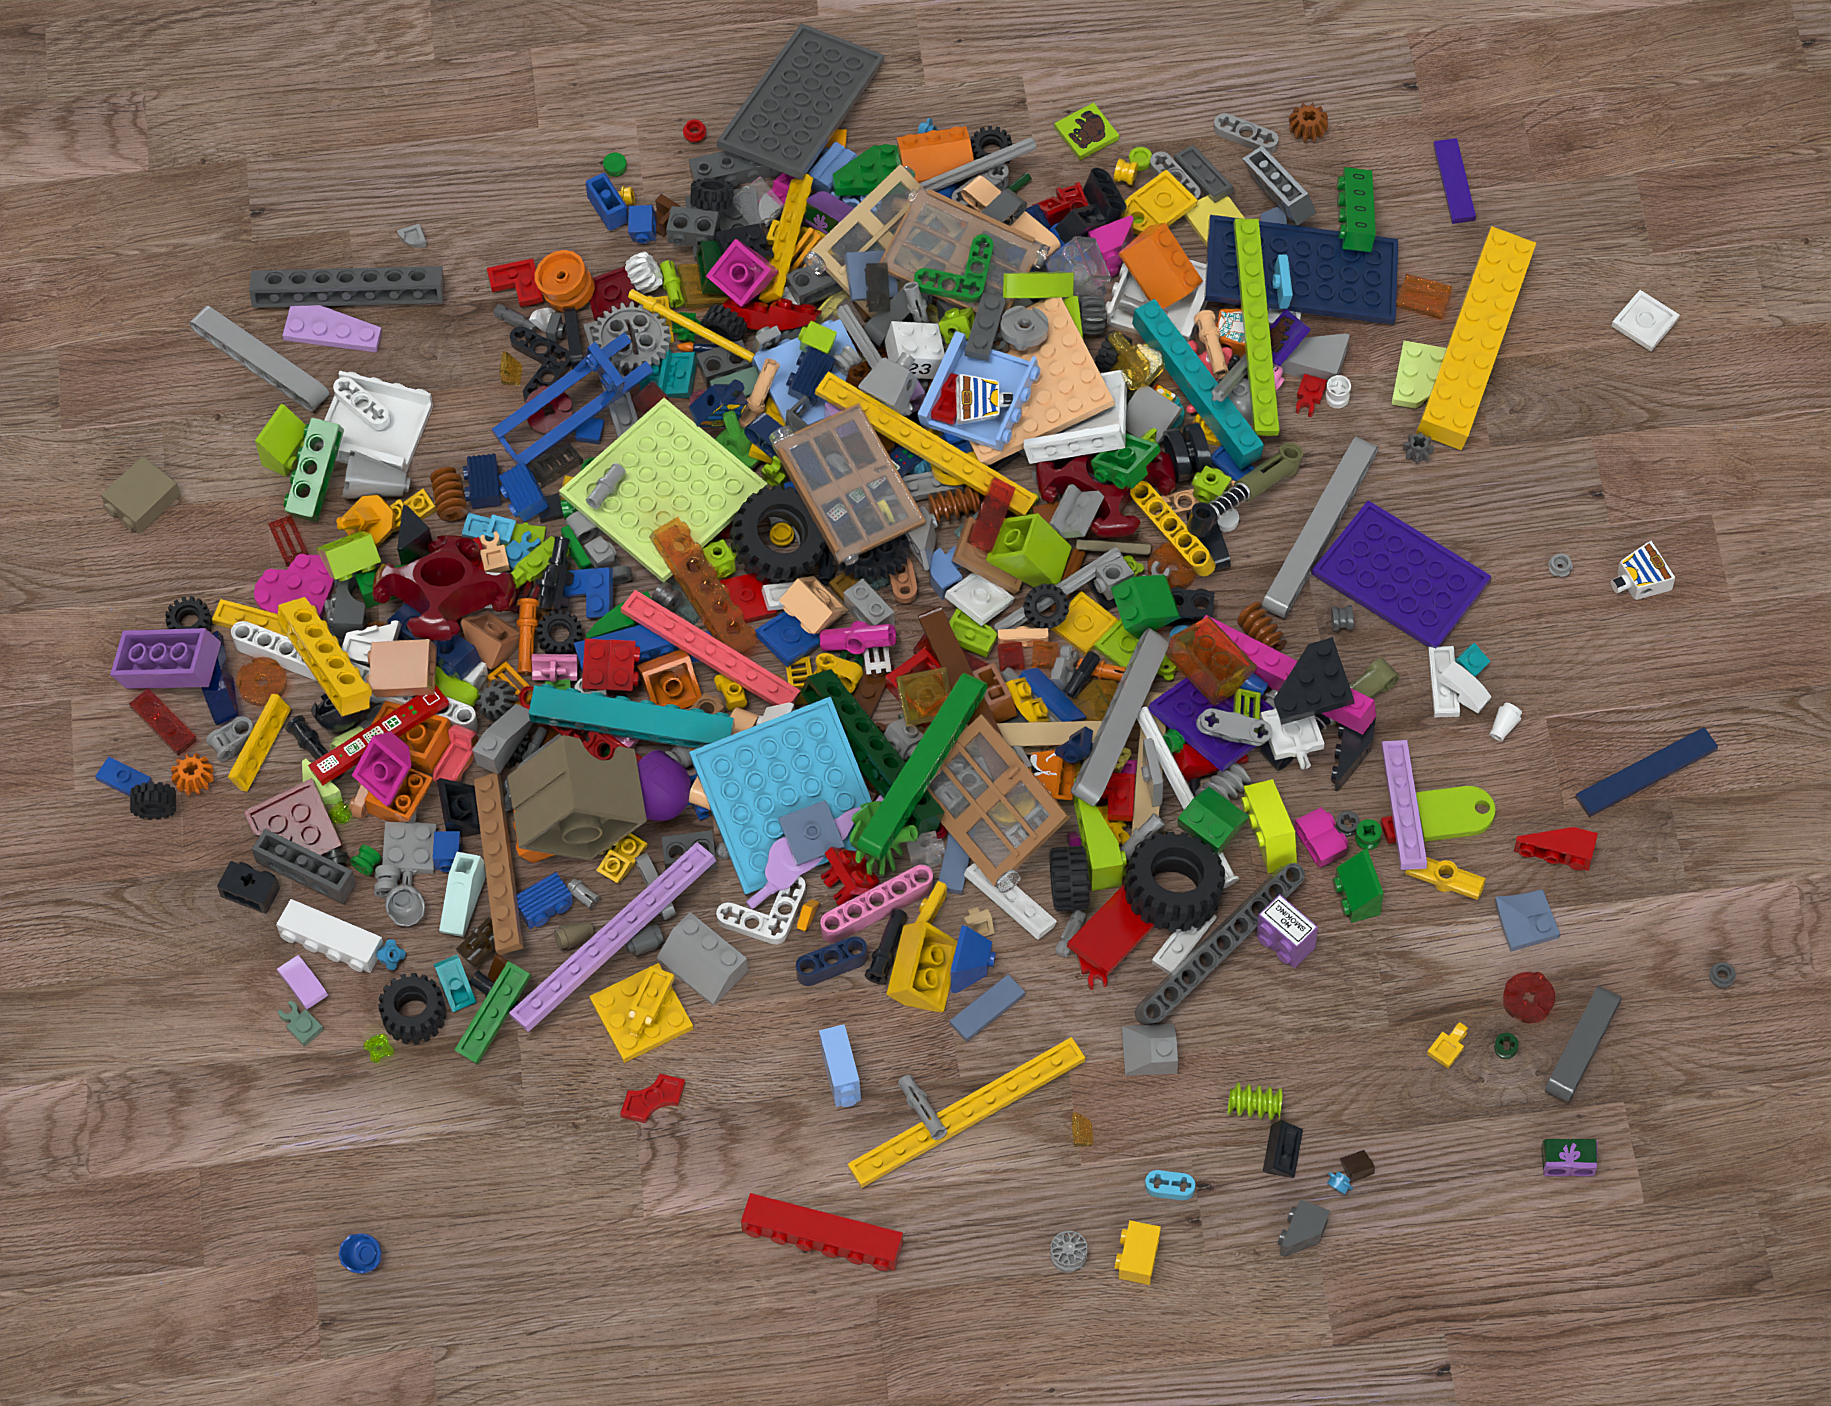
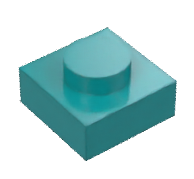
[1454,643,1491,677]

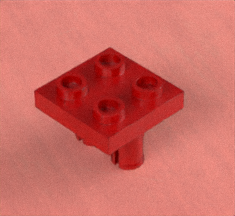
[820,847,879,906]

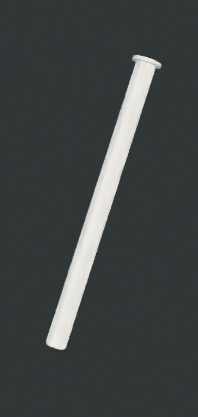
[1137,706,1239,888]

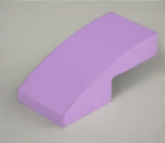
[277,955,328,1010]

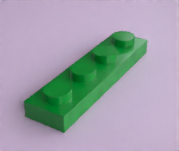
[455,961,532,1064]

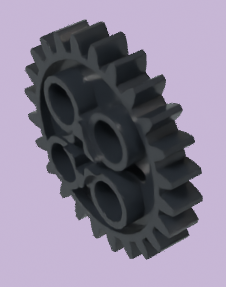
[829,518,909,581]

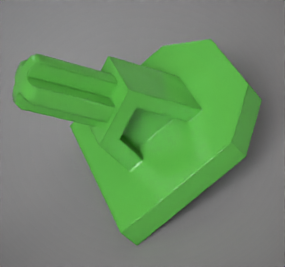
[715,410,761,470]

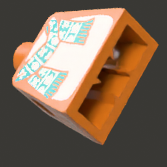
[1215,309,1246,358]

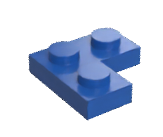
[563,567,613,619]

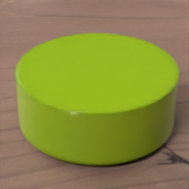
[1129,147,1152,171]

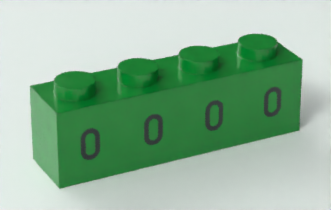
[1336,167,1376,252]

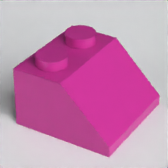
[1087,215,1134,280]

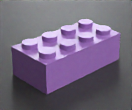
[110,628,221,689]

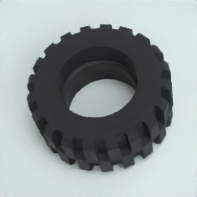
[729,485,826,584]
[1124,832,1225,932]

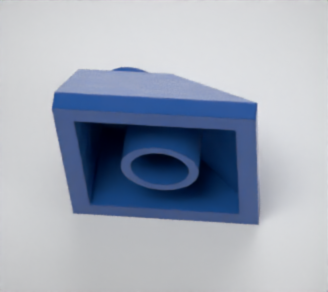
[950,925,996,993]

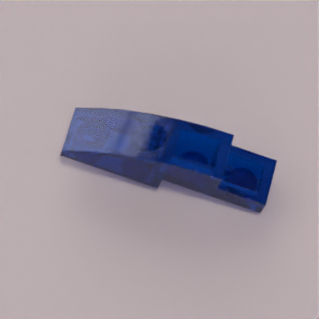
[201,630,239,726]

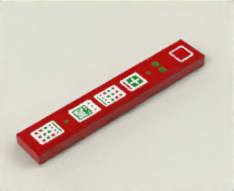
[308,685,450,786]

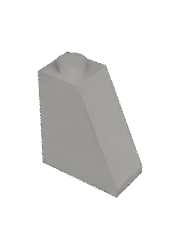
[1281,333,1350,382]

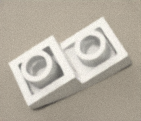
[1439,661,1491,713]

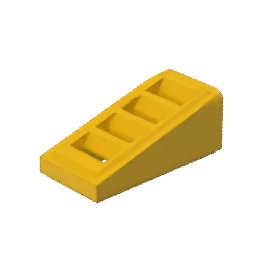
[786,656,812,705]

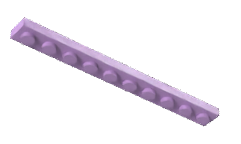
[509,842,716,1032]

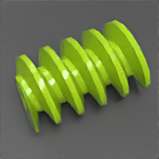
[1227,1082,1283,1121]

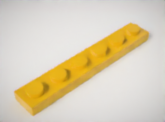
[759,173,813,303]

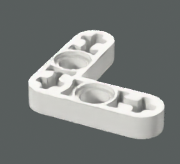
[716,876,806,945]

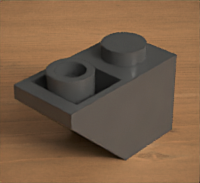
[1278,1199,1330,1257]

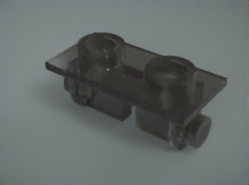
[864,263,890,312]

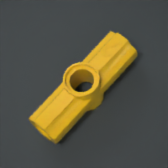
[1405,857,1486,900]

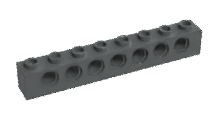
[249,266,445,308]

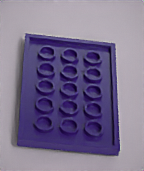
[1312,500,1491,649]

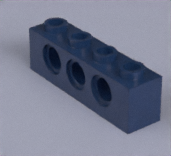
[387,603,482,681]

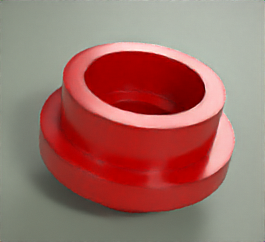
[683,119,706,142]

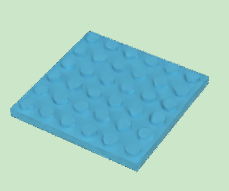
[688,697,872,895]

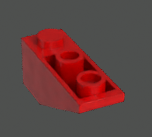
[1514,827,1598,871]

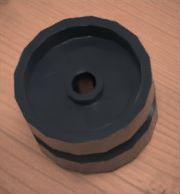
[1163,422,1212,483]

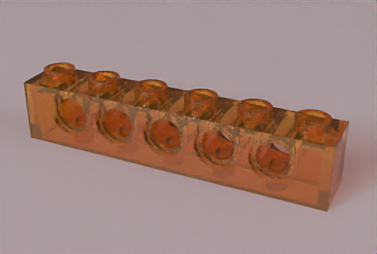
[649,517,758,654]

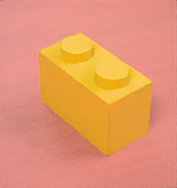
[1115,1220,1161,1285]

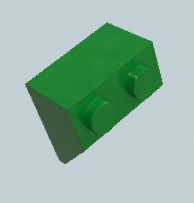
[1111,574,1181,639]
[1178,787,1250,855]
[1332,849,1384,923]

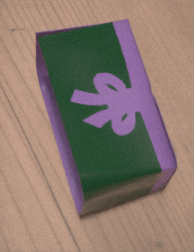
[805,191,855,235]
[1541,1139,1598,1176]

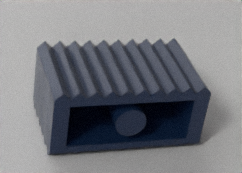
[786,346,836,406]
[463,453,502,509]

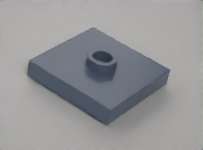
[844,251,898,301]
[778,800,845,866]

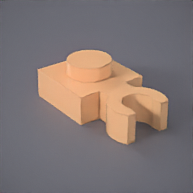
[480,532,510,573]

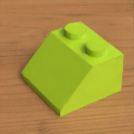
[255,404,306,477]
[316,530,381,581]

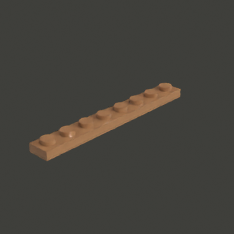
[474,773,524,955]

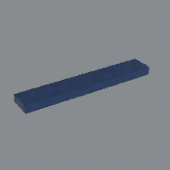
[1575,727,1718,817]

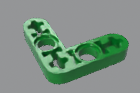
[914,234,993,303]

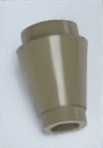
[554,921,594,950]

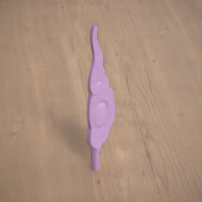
[746,795,883,909]

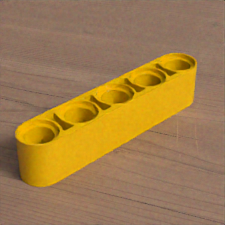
[1130,481,1216,576]

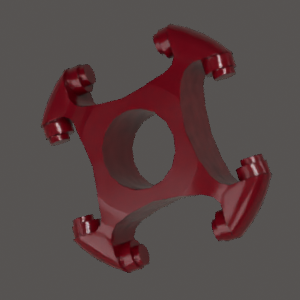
[1036,451,1176,538]
[372,535,516,641]

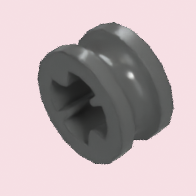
[1336,811,1359,837]

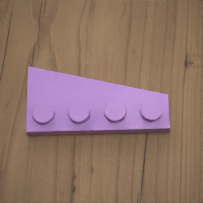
[282,305,382,352]

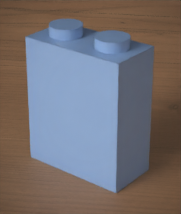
[819,1024,861,1107]

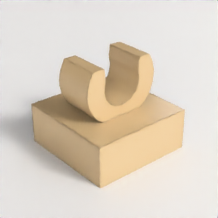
[964,907,995,937]

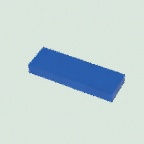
[1019,667,1087,722]

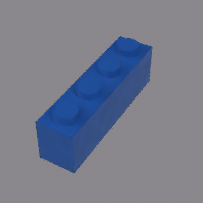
[574,625,679,673]

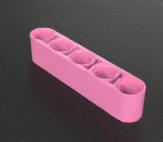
[820,865,933,943]

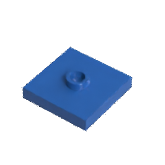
[754,611,820,667]

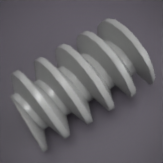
[1195,762,1252,801]

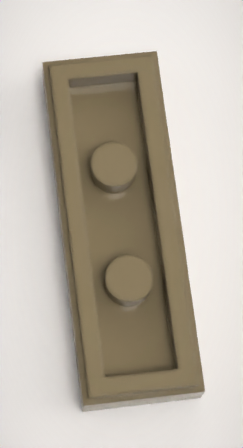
[1076,538,1151,554]

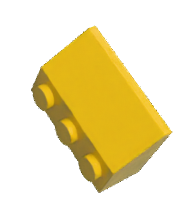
[886,921,958,1013]

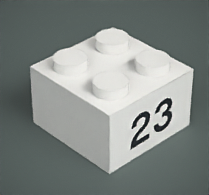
[885,321,945,379]

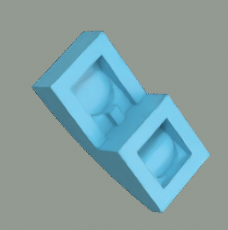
[462,513,516,544]

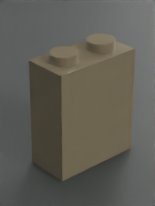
[101,456,181,534]

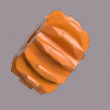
[171,752,214,796]

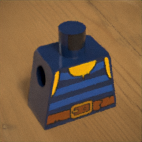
[689,379,748,427]

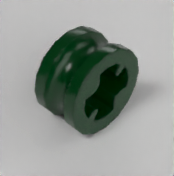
[1494,1033,1519,1059]

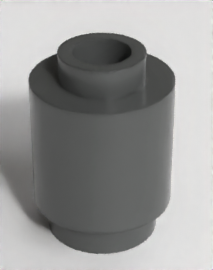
[625,924,664,956]

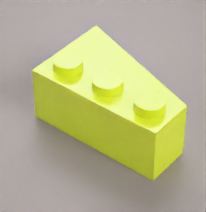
[1241,779,1297,874]

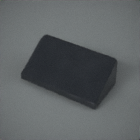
[1263,1120,1303,1178]

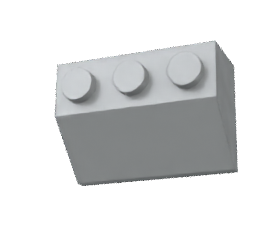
[657,912,748,1006]

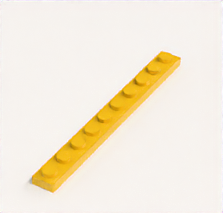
[815,371,1038,516]
[848,1037,1085,1188]

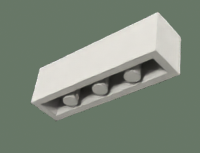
[276,899,384,973]

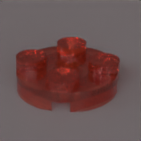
[1502,972,1555,1024]

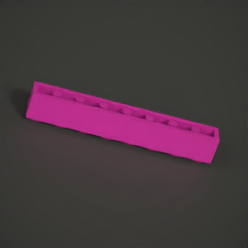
[1192,615,1376,735]

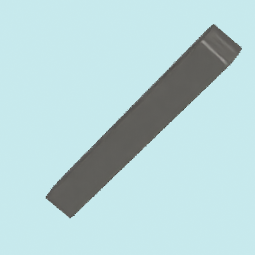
[864,188,1027,349]
[1135,863,1305,1025]

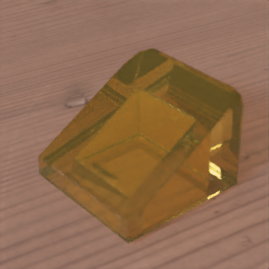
[499,351,523,385]
[1072,1112,1093,1147]

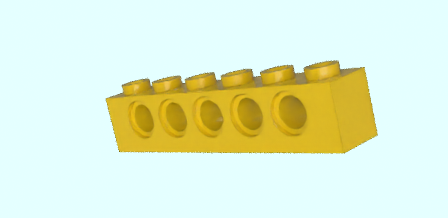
[278,597,372,716]

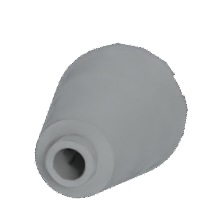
[342,450,410,499]

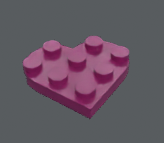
[254,554,335,619]

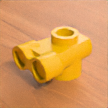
[714,674,747,711]

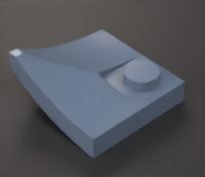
[1495,889,1560,952]

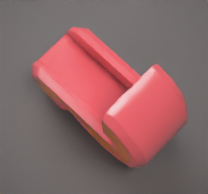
[432,724,479,783]

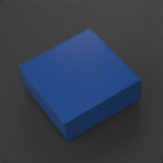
[575,418,605,444]

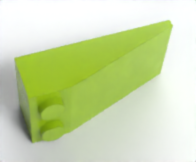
[1073,778,1127,891]

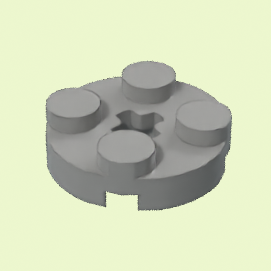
[1000,306,1048,351]

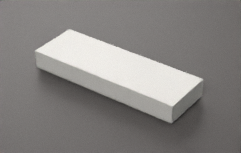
[1428,646,1460,718]
[1152,915,1217,974]

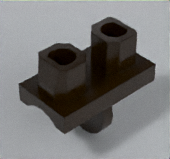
[456,917,495,967]

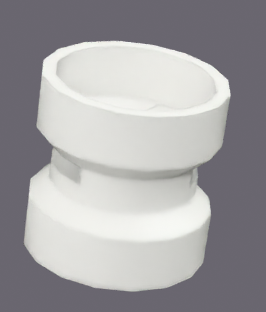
[1326,375,1351,408]

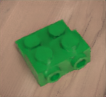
[1091,433,1161,489]

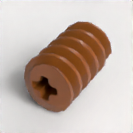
[430,467,468,521]
[927,486,980,523]
[1237,601,1287,651]

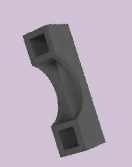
[329,570,368,638]

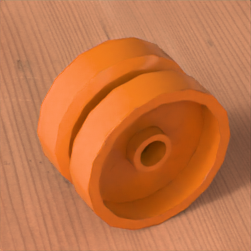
[535,250,595,312]

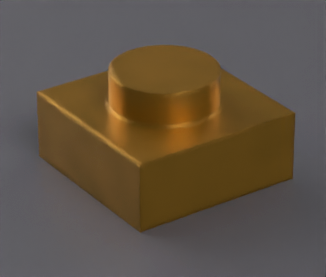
[829,571,859,603]

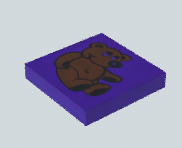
[1269,309,1311,366]

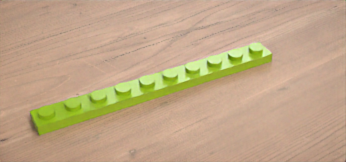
[1233,218,1279,436]

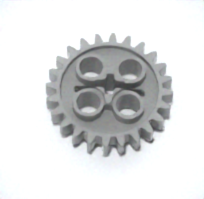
[592,302,671,373]

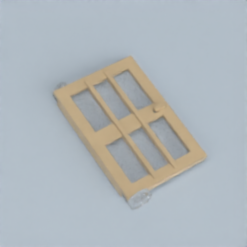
[804,164,963,318]

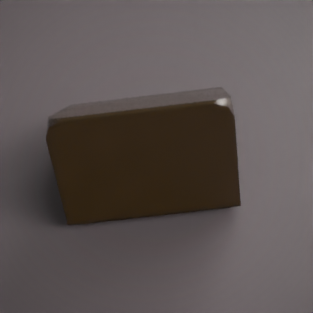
[1340,1150,1375,1183]

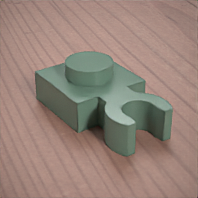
[278,1001,324,1047]

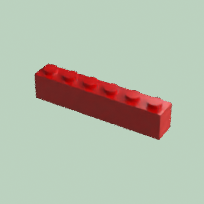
[741,1193,903,1271]

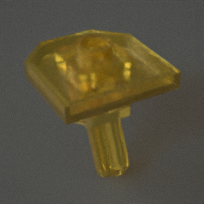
[1108,330,1165,390]

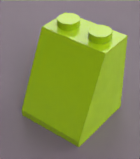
[986,513,1072,587]

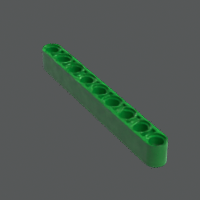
[857,673,988,861]

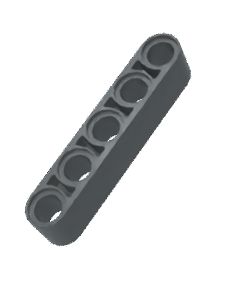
[1545,985,1622,1103]

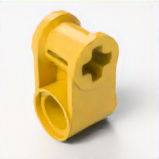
[813,653,863,693]

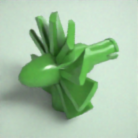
[850,801,918,875]

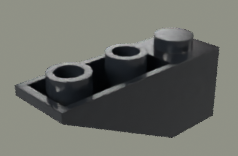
[1331,718,1376,791]

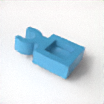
[505,531,541,571]

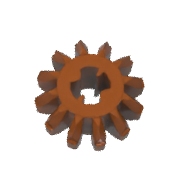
[1289,102,1329,143]

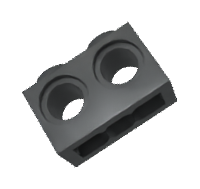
[666,206,720,248]
[786,259,843,305]
[696,340,752,389]
[662,830,717,873]

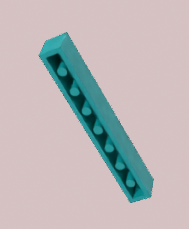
[1132,299,1264,470]
[529,684,735,749]

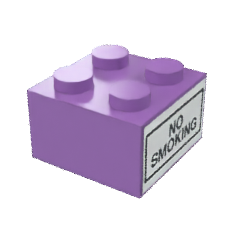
[1257,894,1318,969]

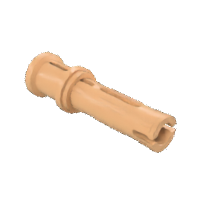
[1194,310,1229,379]
[739,358,780,428]

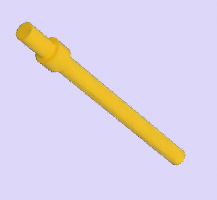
[628,289,755,363]

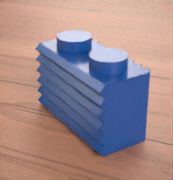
[585,173,629,231]
[499,462,550,522]
[517,871,573,929]

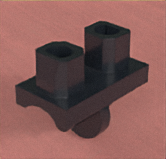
[534,564,574,610]

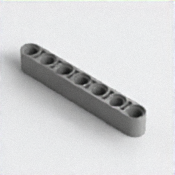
[189,305,329,412]

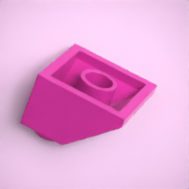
[706,239,779,307]
[352,732,411,806]

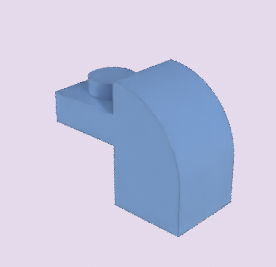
[929,546,962,600]

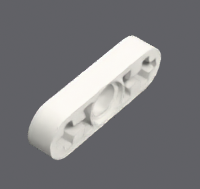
[333,377,390,430]

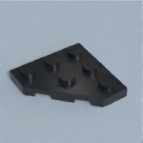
[1273,637,1355,725]

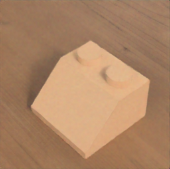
[779,576,848,634]

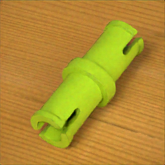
[659,260,685,308]

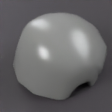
[385,885,425,927]

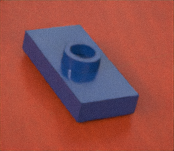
[95,756,152,796]

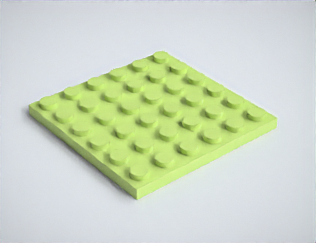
[559,398,768,582]

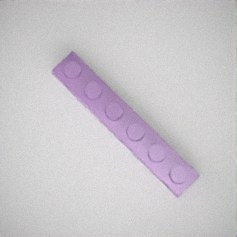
[1381,740,1427,870]

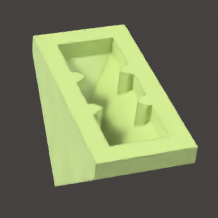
[302,758,343,804]

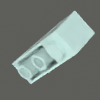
[439,852,486,937]

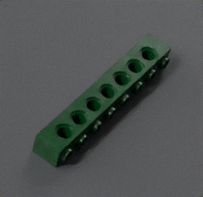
[800,669,945,835]

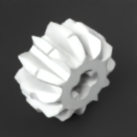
[625,252,663,294]

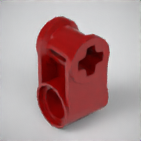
[1056,182,1088,211]

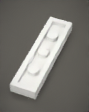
[964,863,1057,940]

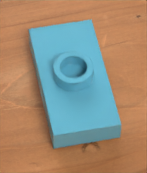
[1273,255,1293,309]

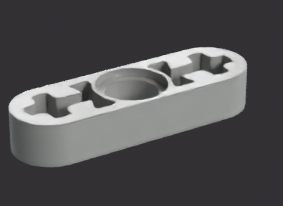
[1214,113,1278,154]
[1150,151,1201,200]
[634,853,676,920]

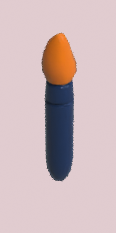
[677,342,720,353]

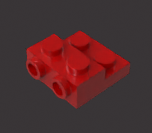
[582,639,640,692]

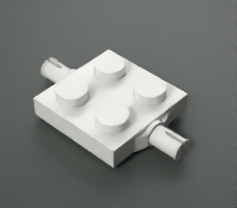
[1260,692,1325,769]

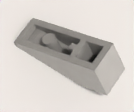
[897,506,938,571]
[472,704,534,775]

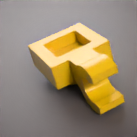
[1427,1022,1468,1069]

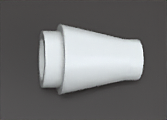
[1490,703,1522,742]

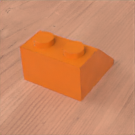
[636,649,702,709]

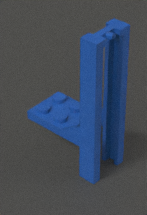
[491,332,654,466]

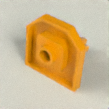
[336,495,396,549]

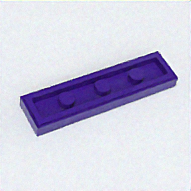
[1433,138,1476,224]

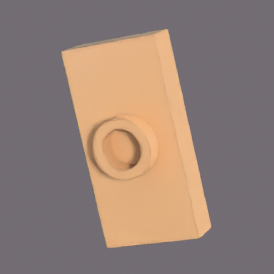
[998,626,1048,648]

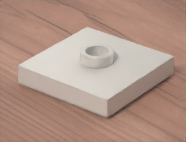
[1612,290,1680,351]
[945,573,1014,626]

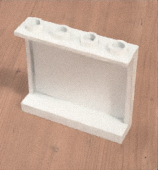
[1105,260,1208,342]
[1024,370,1127,464]
[314,371,433,472]

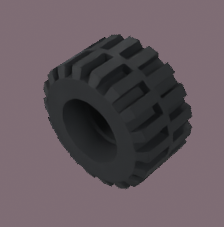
[1049,846,1090,912]
[378,973,447,1045]

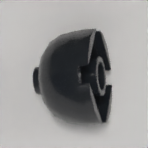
[311,693,363,732]

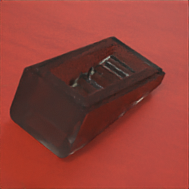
[529,443,584,488]

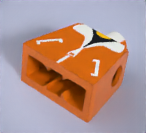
[1029,750,1077,800]

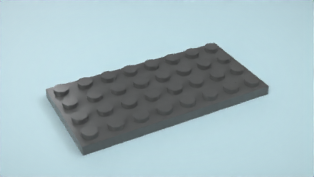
[717,23,884,180]

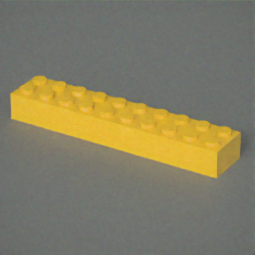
[1416,226,1536,450]

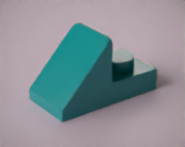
[433,954,476,1012]

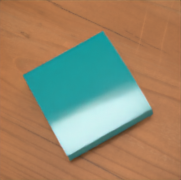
[639,348,697,398]

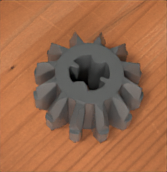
[1079,295,1106,336]
[475,679,519,721]

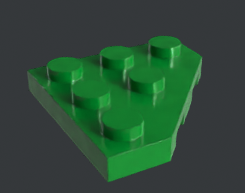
[832,144,906,196]

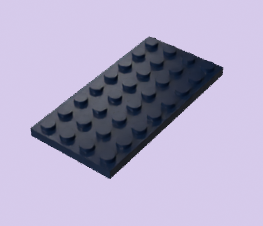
[1204,214,1398,325]

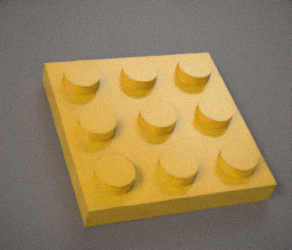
[589,963,694,1063]

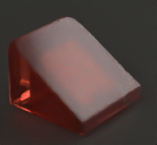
[632,381,669,414]

